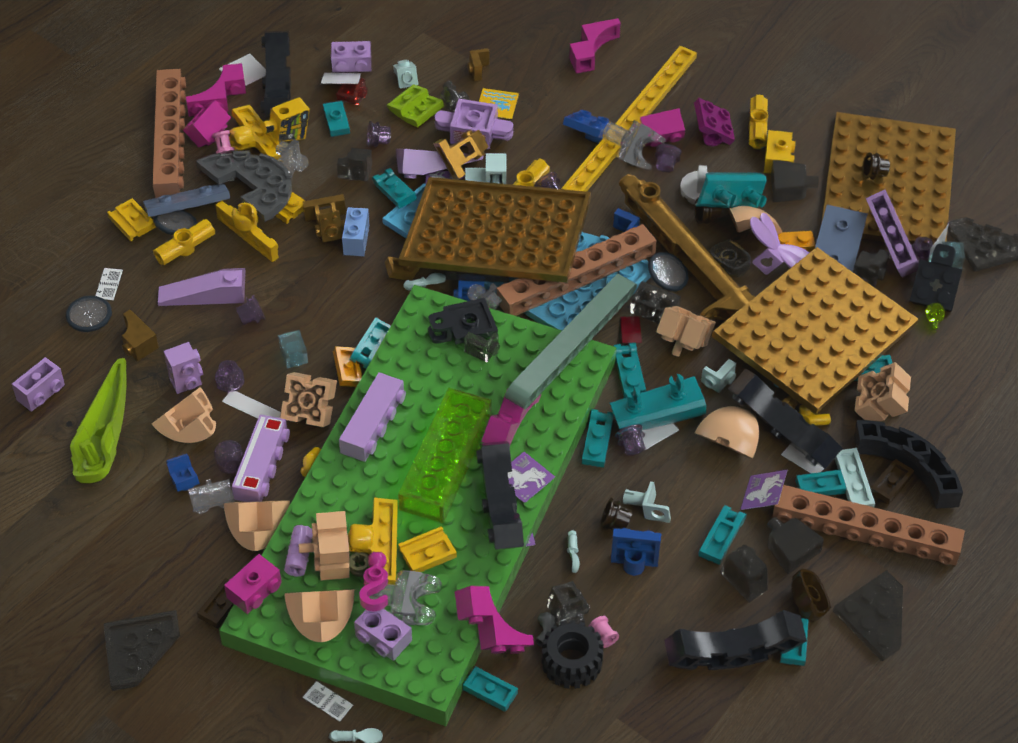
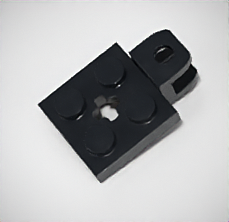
[910,243,963,311]
[428,298,498,345]

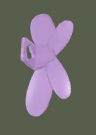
[750,213,809,275]

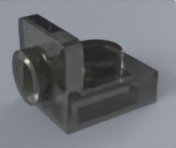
[464,332,500,362]

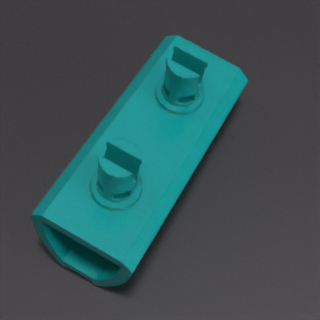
[695,172,767,208]
[609,374,706,431]

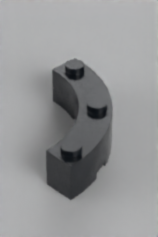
[260,31,291,118]
[728,369,843,469]
[854,420,963,509]
[476,441,524,550]
[664,610,807,670]

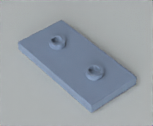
[143,183,230,217]
[815,205,868,272]

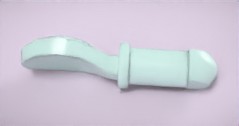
[403,273,446,290]
[567,530,580,573]
[329,728,383,743]

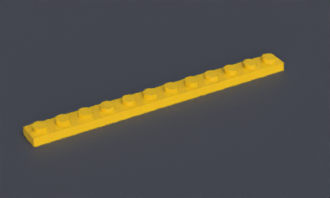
[561,46,697,192]

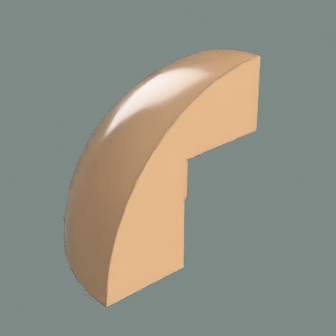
[729,206,783,234]
[152,387,216,443]
[695,406,759,458]
[224,501,290,551]
[285,590,354,642]

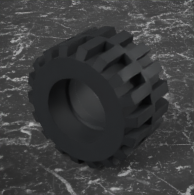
[541,620,604,689]

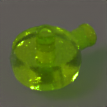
[926,303,945,330]

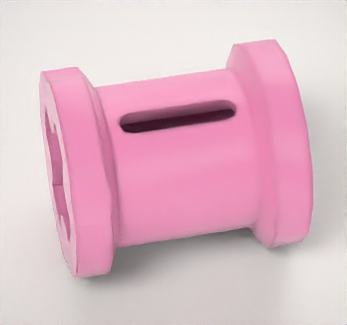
[212,130,234,154]
[588,616,619,648]

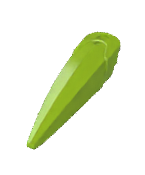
[70,358,126,483]

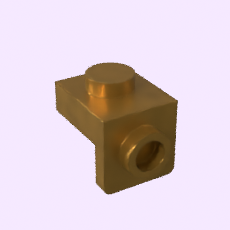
[467,49,489,81]
[385,257,420,281]

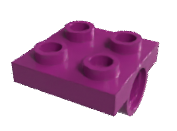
[694,98,735,146]

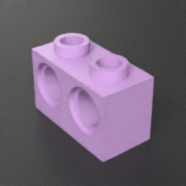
[354,609,412,661]

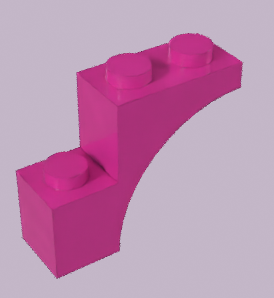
[569,18,621,74]
[186,63,246,116]
[481,389,542,445]
[455,586,534,654]

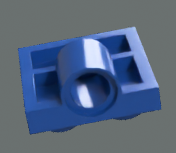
[563,110,614,144]
[611,528,661,576]

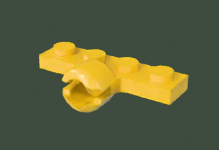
[229,105,288,161]
[216,201,279,262]
[348,498,398,585]

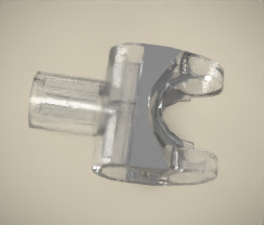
[602,120,666,171]
[369,570,442,625]

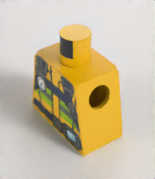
[261,97,310,142]

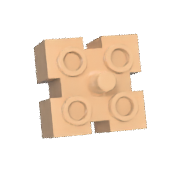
[656,306,716,357]
[855,362,911,422]
[280,372,337,427]
[299,511,350,580]

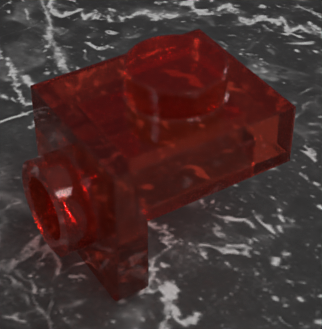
[336,78,368,105]

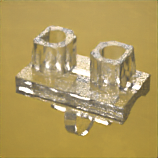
[276,139,309,178]
[467,283,502,310]
[188,479,235,514]

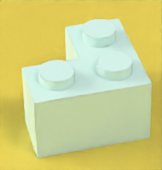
[465,153,506,184]

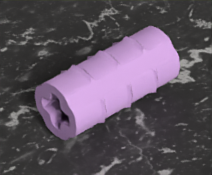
[284,525,313,577]

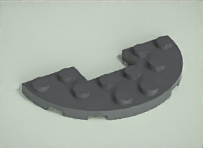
[196,151,292,222]

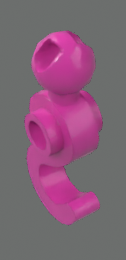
[359,552,388,612]

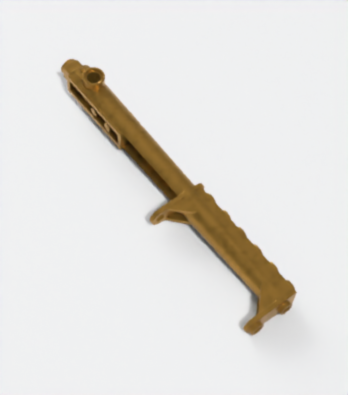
[619,174,800,409]

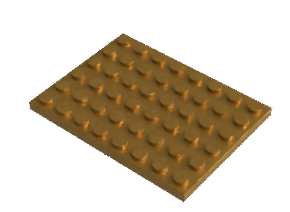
[821,112,956,249]
[399,177,591,283]
[712,247,919,414]

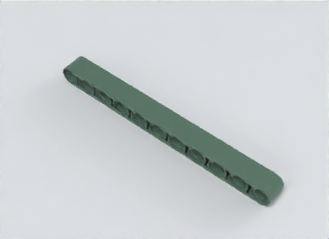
[505,274,637,410]

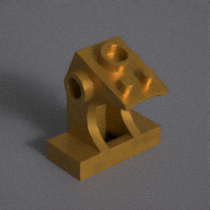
[433,129,489,179]
[303,194,346,242]

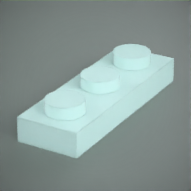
[834,448,875,507]

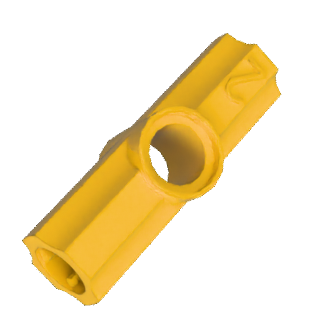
[749,95,768,149]
[512,158,550,187]
[153,219,215,265]

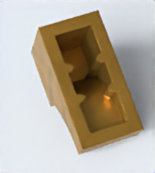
[122,310,159,362]

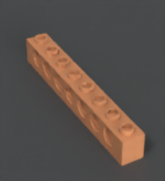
[153,69,186,198]
[497,224,657,316]
[772,485,965,566]

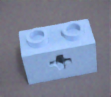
[342,207,370,256]

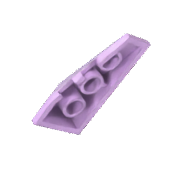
[396,149,483,179]
[158,268,245,306]

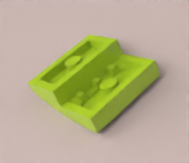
[387,84,445,127]

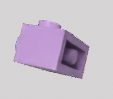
[331,41,371,72]
[164,342,203,394]
[12,357,65,412]

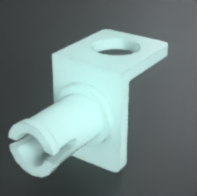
[623,481,671,523]

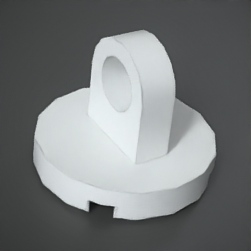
[680,165,709,204]

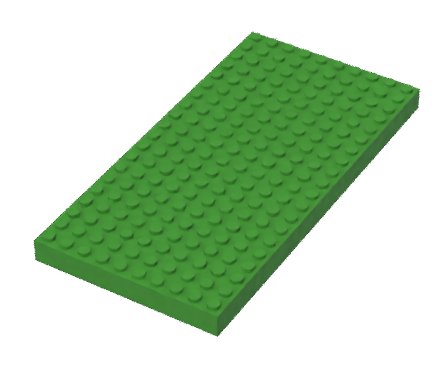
[219,285,617,726]

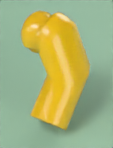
[798,405,831,426]
[300,447,321,477]

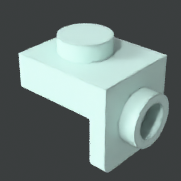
[393,60,418,88]
[701,359,736,393]

